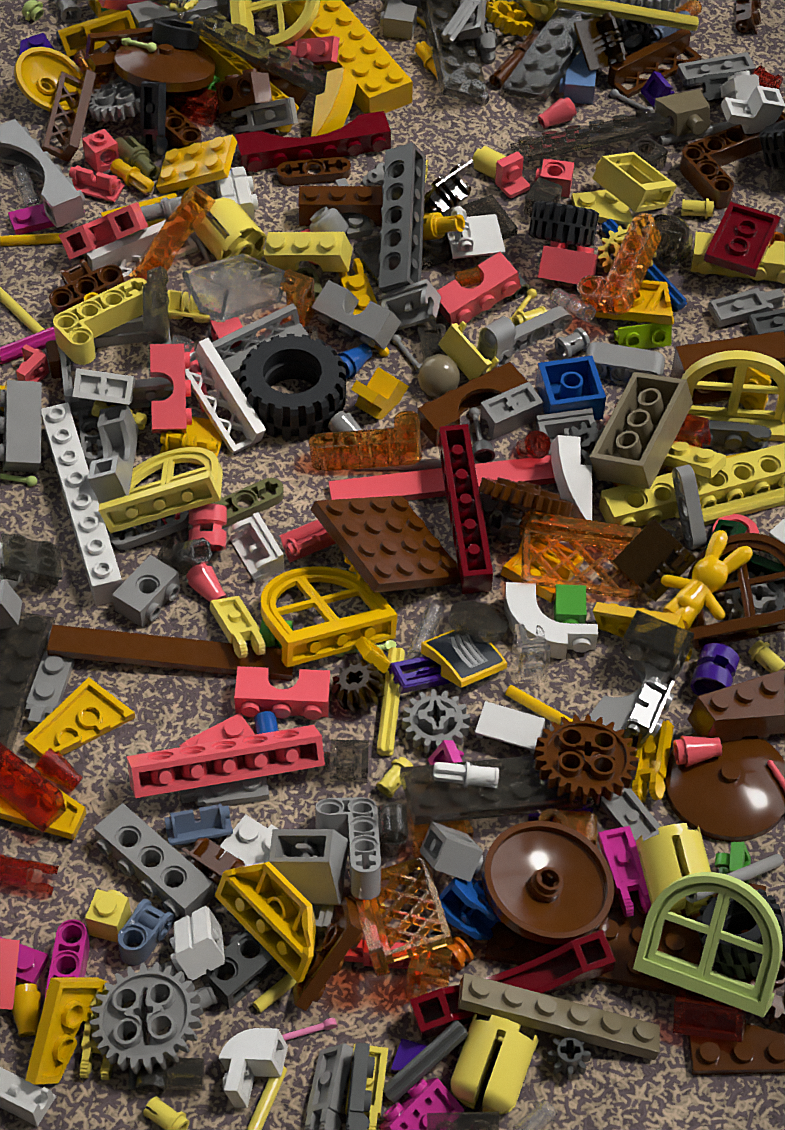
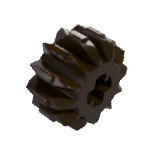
[332,659,385,714]

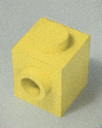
[85,889,132,943]

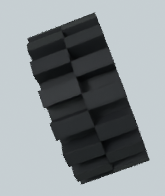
[612,19,656,57]

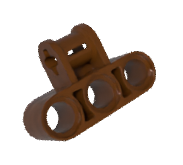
[49,259,125,316]

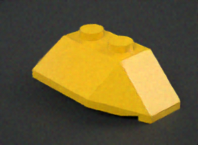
[215,862,316,983]

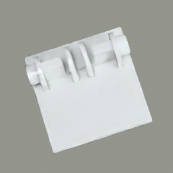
[447,206,506,259]

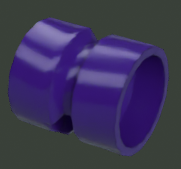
[690,643,740,696]

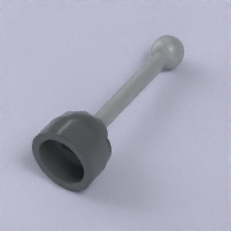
[469,407,495,464]

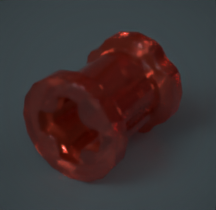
[752,65,783,89]

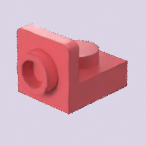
[495,151,530,198]
[16,344,50,382]

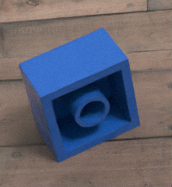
[536,355,606,420]

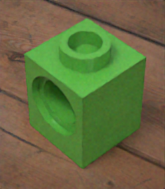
[554,584,587,624]

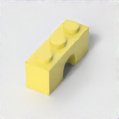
[263,232,353,272]

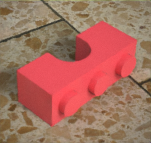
[59,202,148,260]
[437,252,521,325]
[150,344,192,433]
[234,666,331,720]

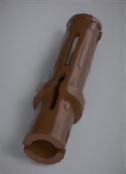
[489,33,542,88]

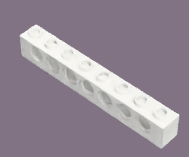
[41,402,122,606]

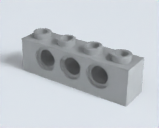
[94,803,215,918]

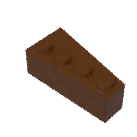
[687,669,785,742]

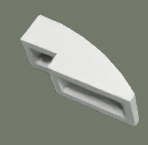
[550,435,592,529]

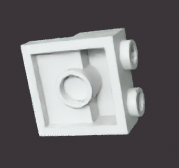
[218,814,278,866]

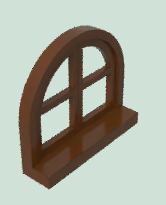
[687,533,785,649]

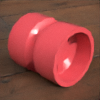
[188,503,227,551]

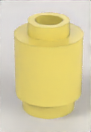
[472,146,506,179]

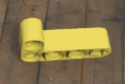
[53,278,151,365]

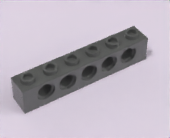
[377,142,426,293]

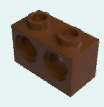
[215,68,272,114]

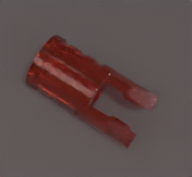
[0,854,59,895]

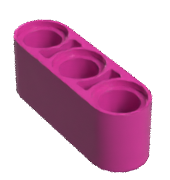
[45,919,90,998]

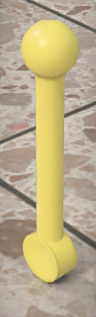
[509,288,537,321]

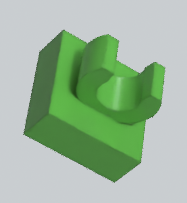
[715,842,751,883]

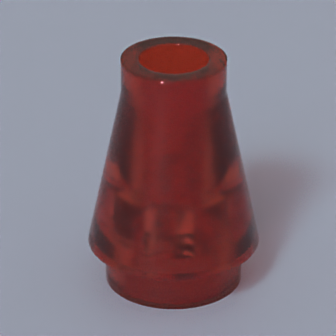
[515,430,551,459]
[34,747,83,792]

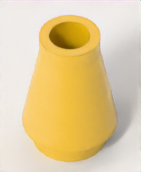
[11,983,42,1037]

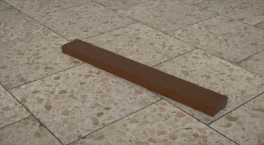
[47,624,294,681]

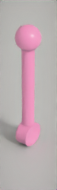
[282,1018,338,1041]

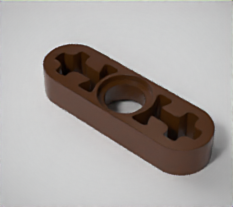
[277,157,351,186]

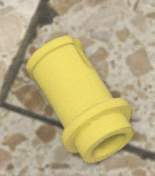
[681,198,714,219]
[512,306,547,326]
[748,640,785,673]
[376,757,414,798]
[143,1096,190,1130]

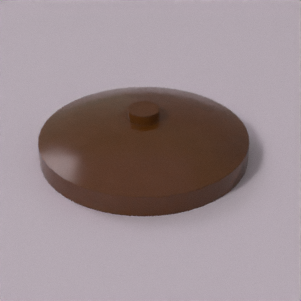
[114,41,215,92]
[664,732,785,842]
[481,821,614,945]

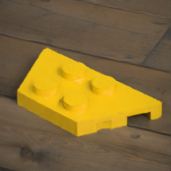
[574,278,674,325]

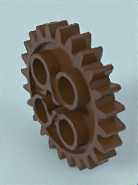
[479,477,574,517]
[533,714,639,804]

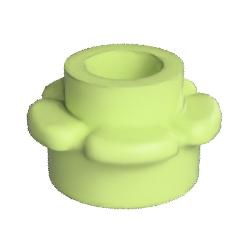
[22,0,44,21]

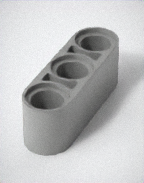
[585,342,665,383]

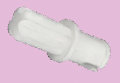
[433,762,499,789]

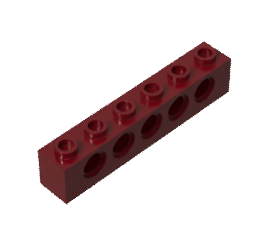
[438,424,493,594]

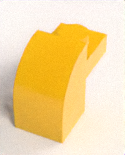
[351,367,409,419]

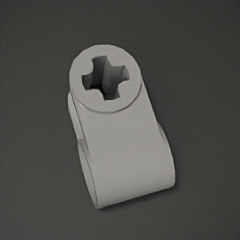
[477,316,516,367]

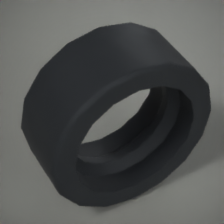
[151,19,201,50]

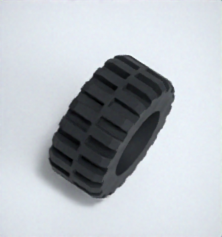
[239,334,346,440]

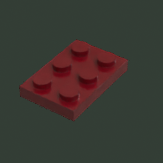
[704,201,781,277]

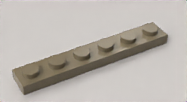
[458,973,660,1060]

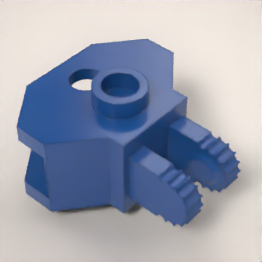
[435,877,502,940]

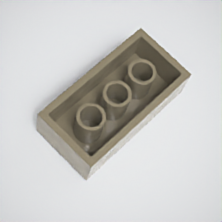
[590,372,693,489]

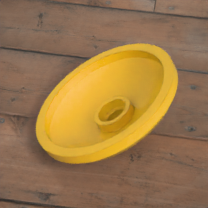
[14,47,83,112]

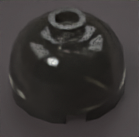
[640,214,693,268]

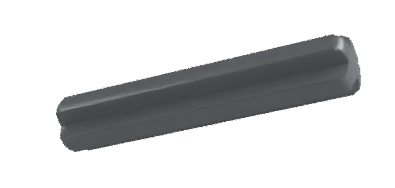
[383,1021,468,1102]

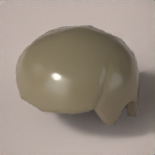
[418,354,460,399]

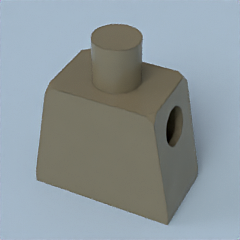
[655,89,710,136]

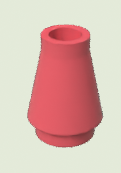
[538,97,577,129]
[186,562,227,602]
[673,736,722,767]

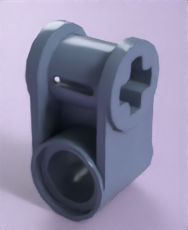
[118,899,175,966]

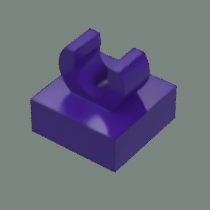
[640,71,675,107]

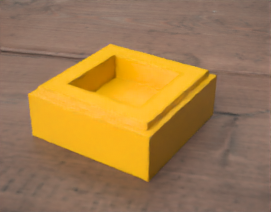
[354,636,391,673]

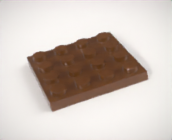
[310,496,460,593]

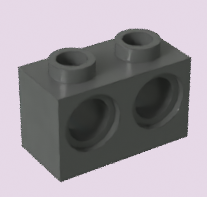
[202,930,280,1010]

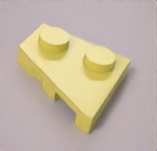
[571,190,634,229]

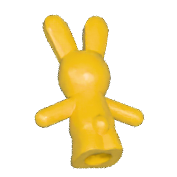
[661,530,753,631]

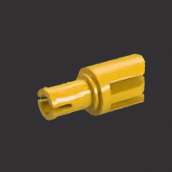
[423,212,465,241]

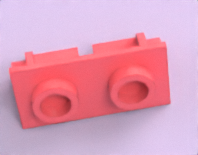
[69,165,125,202]
[279,519,336,563]

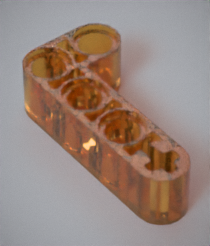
[577,213,661,315]
[309,411,422,471]

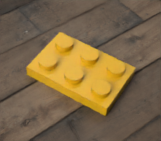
[156,134,237,194]

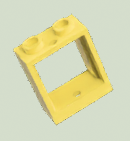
[592,152,677,213]

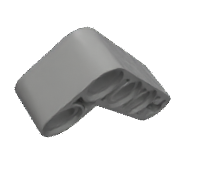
[315,797,381,900]

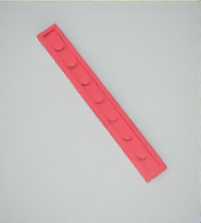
[328,455,556,501]

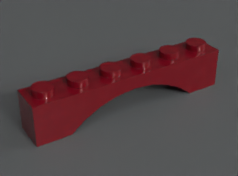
[235,111,391,172]
[410,930,616,1040]

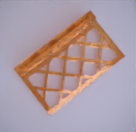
[519,511,641,599]
[348,856,454,977]

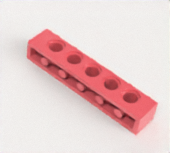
[126,725,325,798]

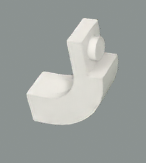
[504,582,598,659]

